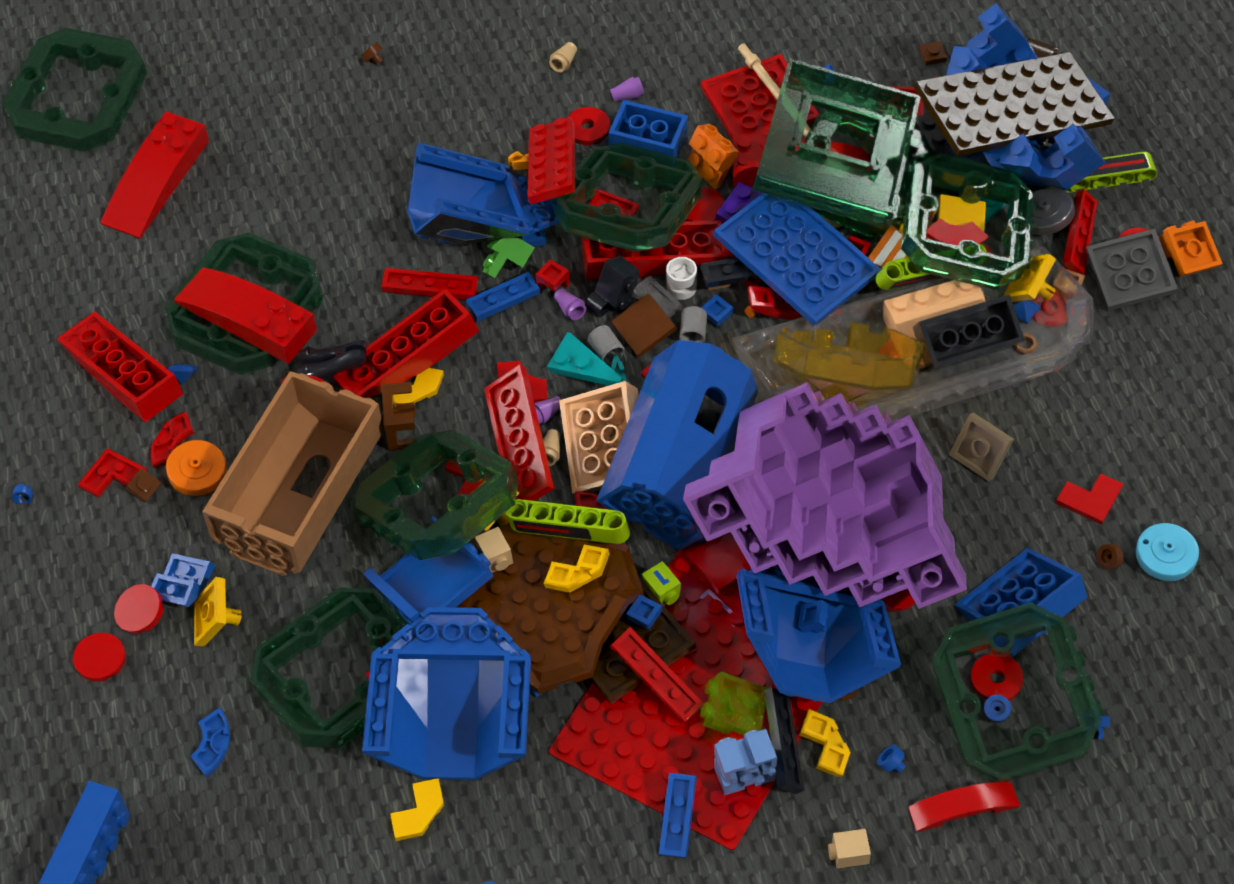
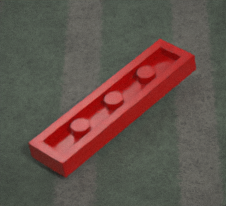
[1063,189,1098,275]
[381,268,479,300]
[610,627,704,723]

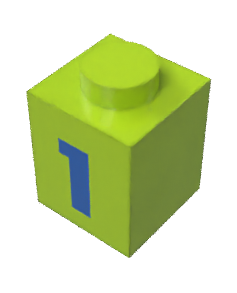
[642,561,681,606]

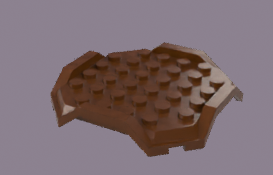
[456,518,644,694]

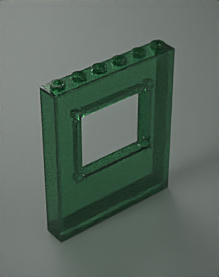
[752,58,921,229]

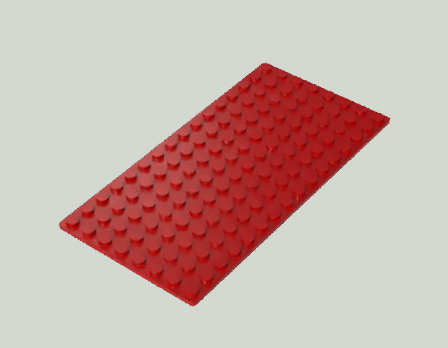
[549,541,822,850]

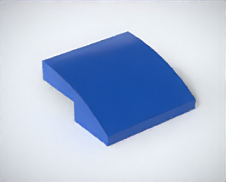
[152,553,215,607]

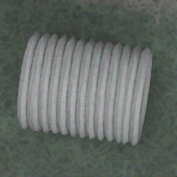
[679,306,707,343]
[588,325,624,364]

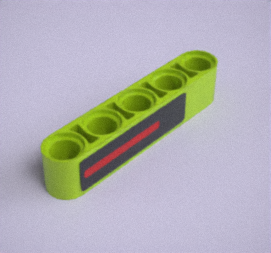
[1046,152,1157,193]
[875,243,987,290]
[505,499,630,544]

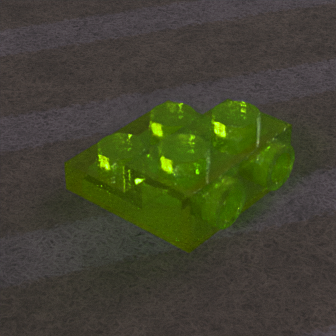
[701,671,769,735]

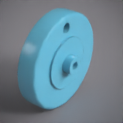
[1135,523,1199,581]

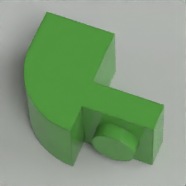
[482,237,535,278]

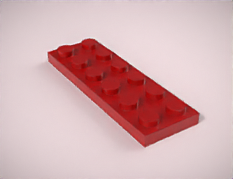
[528,117,575,205]
[484,364,554,501]

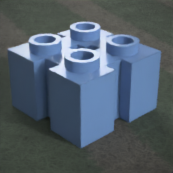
[714,729,777,796]

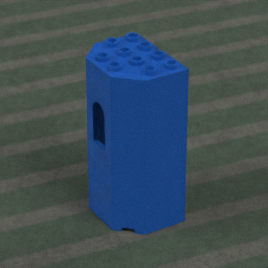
[596,340,758,551]

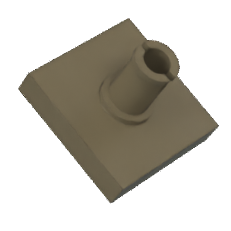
[949,412,1014,481]

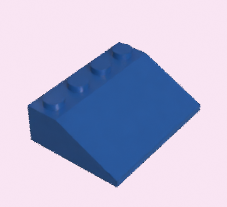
[954,547,1087,656]

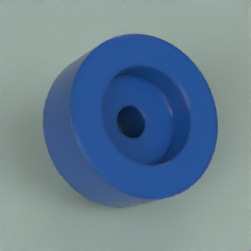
[984,695,1011,723]
[877,744,905,773]

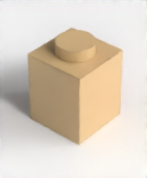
[475,527,513,573]
[828,829,871,868]

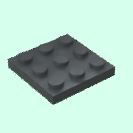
[1086,229,1178,311]

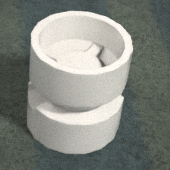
[666,257,697,300]

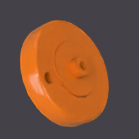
[166,440,227,496]

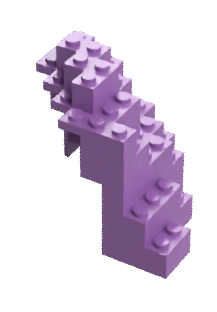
[683,382,967,609]

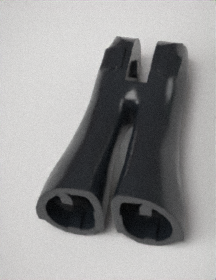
[298,340,367,381]

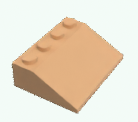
[883,275,986,372]
[559,381,639,494]

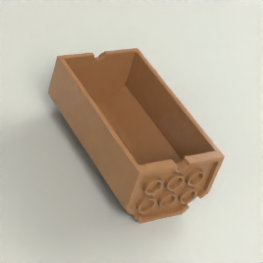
[202,371,384,576]

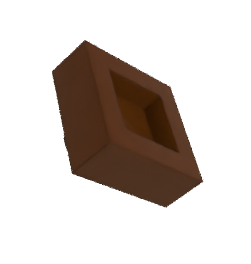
[919,41,947,66]
[125,468,161,503]

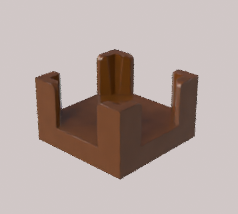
[382,382,418,451]

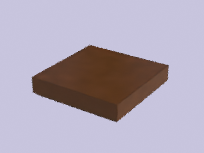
[611,293,677,357]

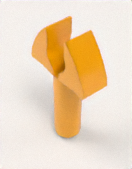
[508,151,529,170]

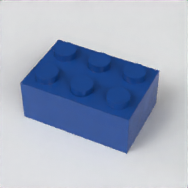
[609,100,688,167]

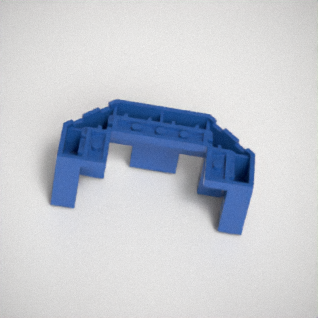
[946,3,1106,190]

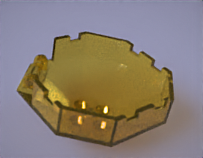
[773,322,924,405]

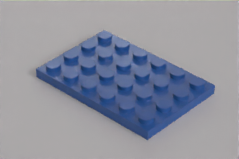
[713,181,881,327]

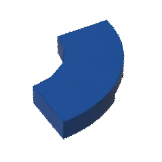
[191,707,230,777]

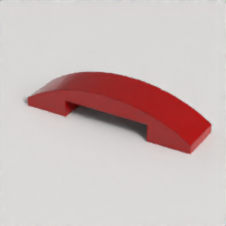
[747,286,841,320]
[908,782,1020,832]

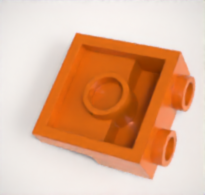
[686,124,739,189]
[1158,220,1223,277]

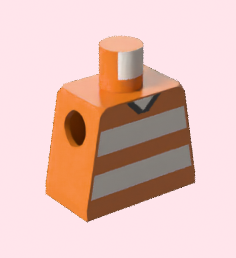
[868,225,919,278]

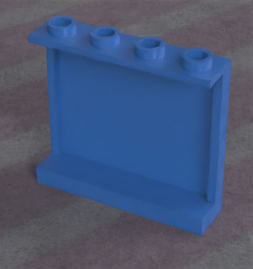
[363,516,494,625]

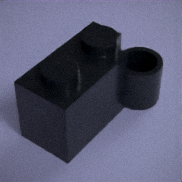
[586,255,640,317]

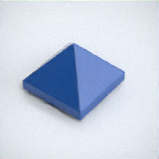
[1013,300,1041,324]
[168,364,198,383]

